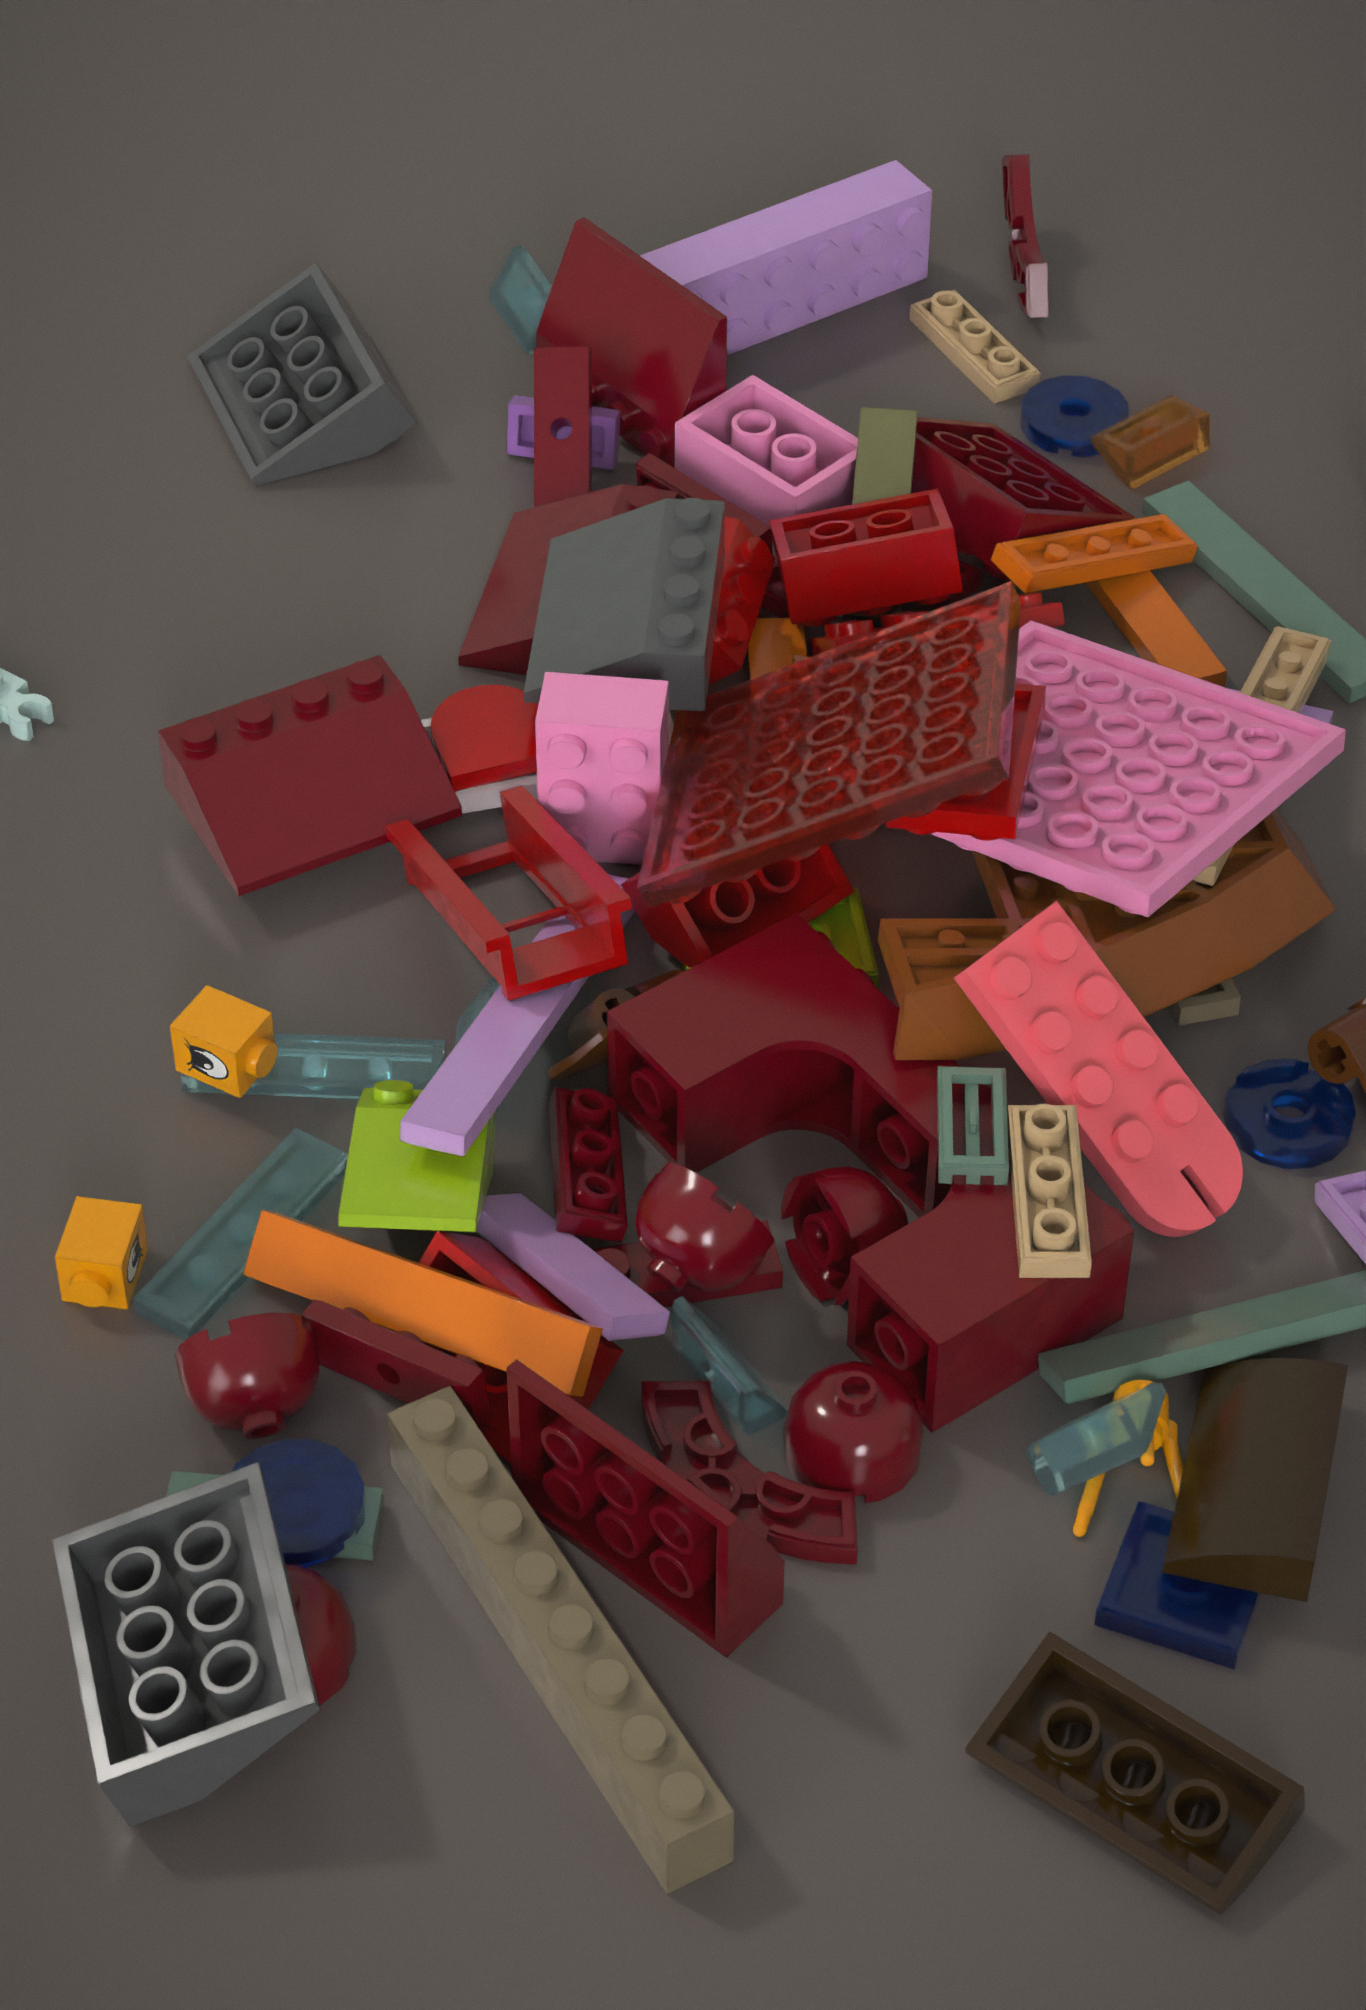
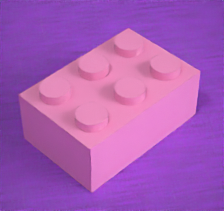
[675,375,858,526]
[535,672,669,866]

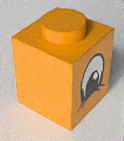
[170,985,278,1098]
[55,1196,149,1310]

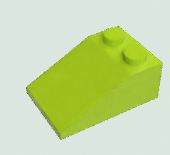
[338,1080,495,1232]

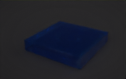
[1094,1501,1261,1670]

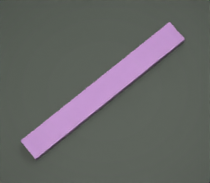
[400,874,635,1156]

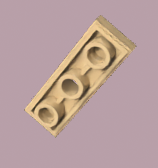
[909,290,1041,404]
[1007,1104,1092,1278]

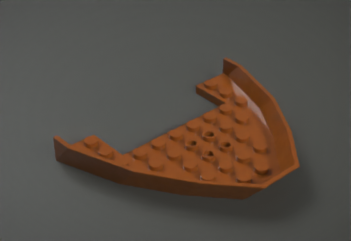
[785,654,1336,1060]

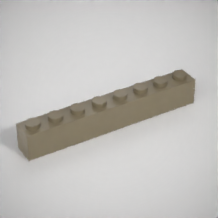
[387,1386,734,1894]

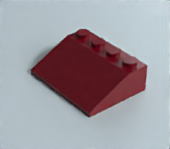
[536,217,727,468]
[911,417,1137,581]
[458,484,677,675]
[158,655,462,897]
[507,1359,785,1658]

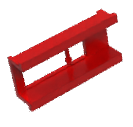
[385,786,632,1001]

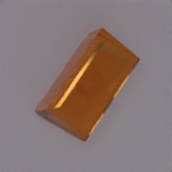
[1091,395,1210,489]

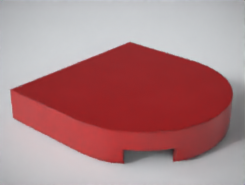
[430,685,539,791]

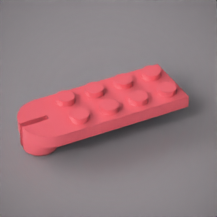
[954,901,1243,1237]

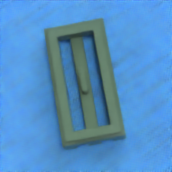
[937,1066,1009,1185]

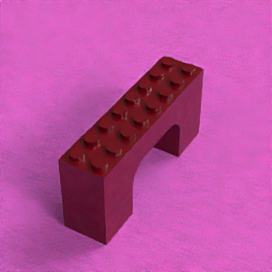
[607,913,1134,1433]

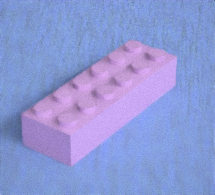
[640,160,932,355]

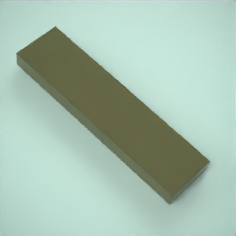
[842,407,917,625]

